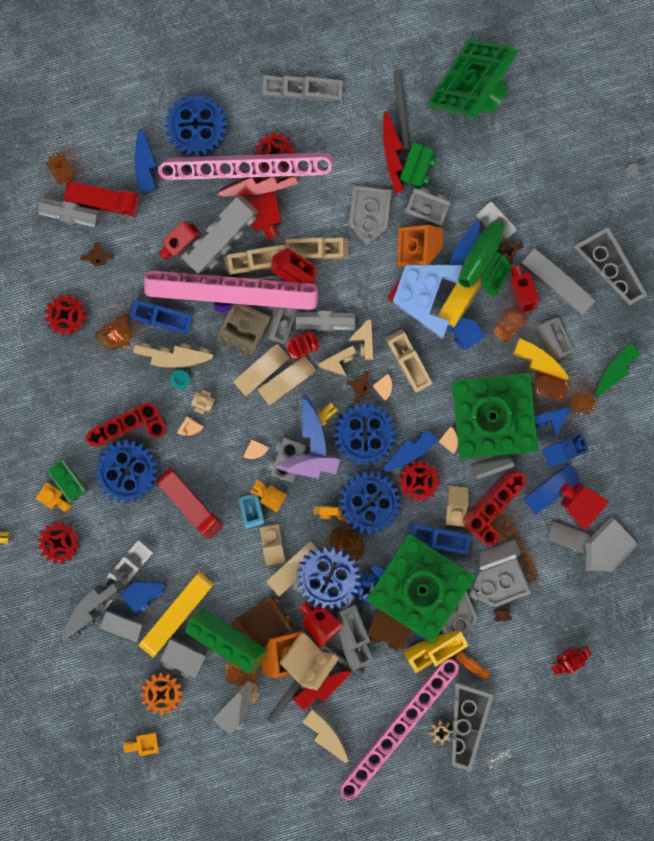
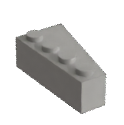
[181,195,259,273]
[573,227,647,306]
[452,681,494,772]

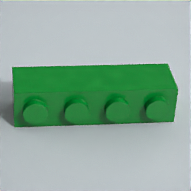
[185,608,267,675]

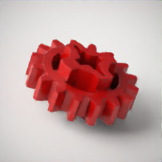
[254,131,296,169]
[44,294,88,336]
[398,460,441,502]
[37,522,81,564]
[550,645,592,675]

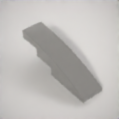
[261,75,343,101]
[521,248,596,316]
[100,538,155,613]

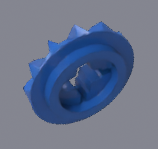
[354,573,379,605]

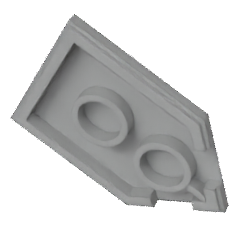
[349,185,392,245]
[585,517,637,572]
[469,558,531,608]
[442,591,477,643]

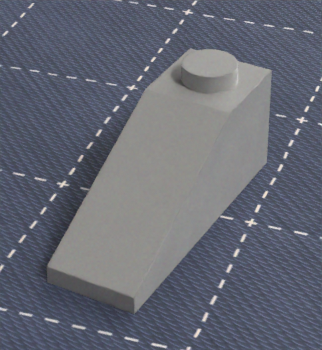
[212,681,251,735]

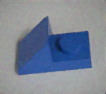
[535,407,570,435]

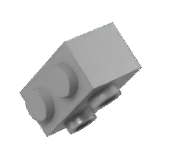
[160,637,207,679]

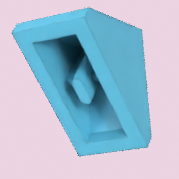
[238,494,265,528]

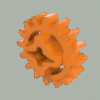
[140,672,184,716]

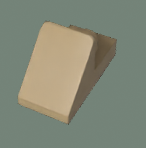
[348,320,373,361]
[318,346,356,377]
[445,486,468,527]
[260,524,286,566]

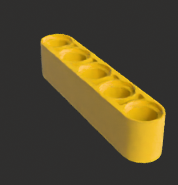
[138,571,214,658]

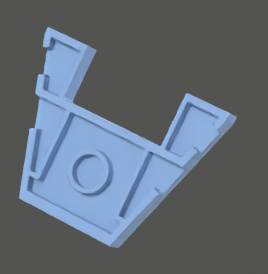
[393,265,462,339]

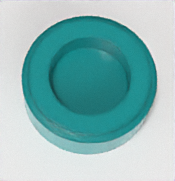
[170,369,190,389]

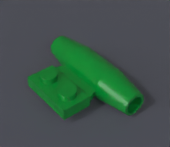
[457,221,512,296]

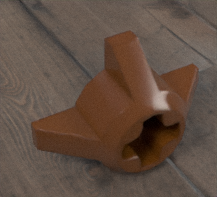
[497,241,523,264]
[81,242,114,267]
[347,371,370,403]

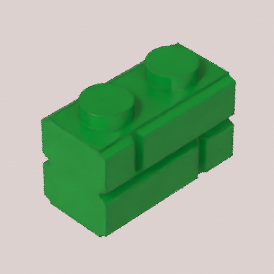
[399,143,436,189]
[47,459,88,503]

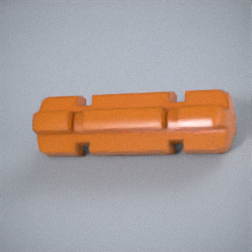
[454,651,490,681]

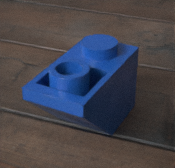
[447,317,486,351]
[542,433,589,467]
[120,580,167,613]

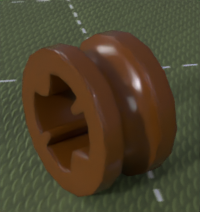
[493,609,512,621]

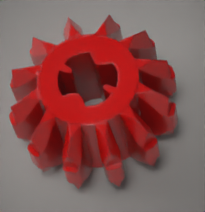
[286,332,320,359]

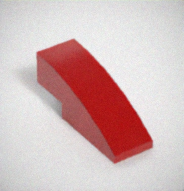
[293,669,351,711]

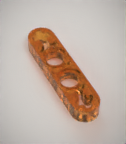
[492,513,537,583]

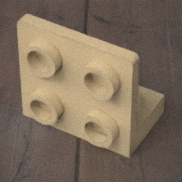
[280,632,339,690]

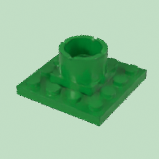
[427,39,518,119]
[452,373,539,459]
[366,534,475,644]

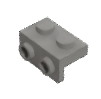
[405,187,451,227]

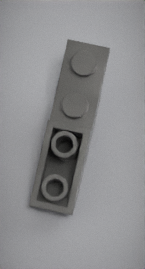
[62,580,125,641]

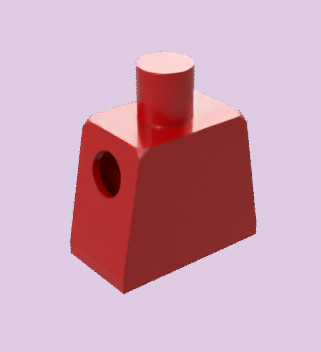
[247,191,281,240]
[158,220,203,261]
[509,265,540,315]
[560,483,609,530]
[299,601,343,648]

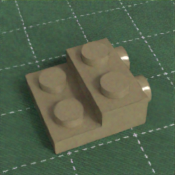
[217,304,271,355]

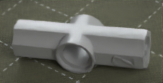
[38,198,100,228]
[296,311,355,332]

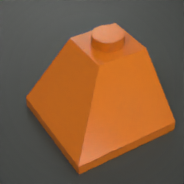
[397,225,444,267]
[262,631,304,678]

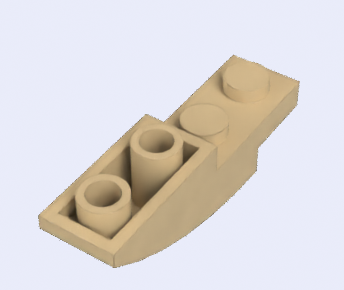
[133,343,214,368]

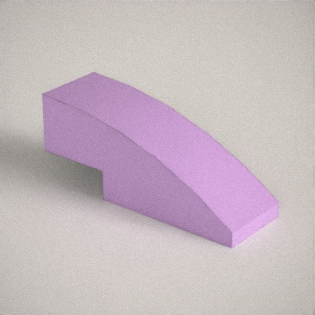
[276,454,340,479]

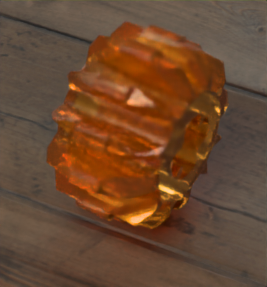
[493,309,526,342]
[534,375,569,401]
[225,662,258,685]

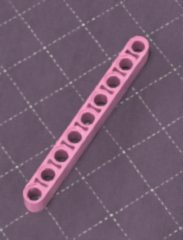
[158,153,334,180]
[144,271,318,310]
[340,657,459,800]

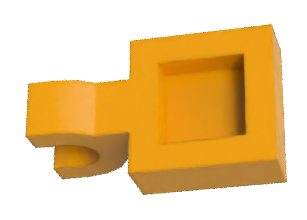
[250,480,287,513]
[36,482,73,512]
[313,506,347,522]
[123,732,159,756]

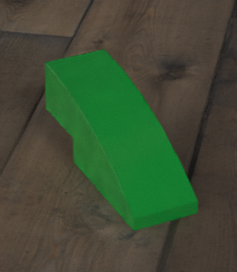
[593,343,641,397]

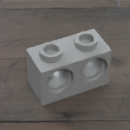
[269,438,306,483]

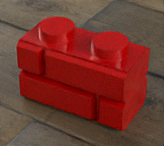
[271,248,317,284]

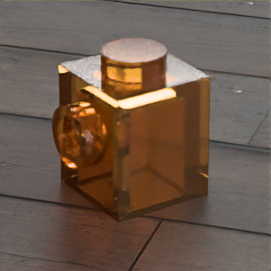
[46,153,77,186]
[568,391,595,415]

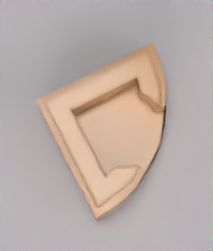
[373,374,392,401]
[177,416,204,436]
[438,427,458,454]
[243,440,269,459]

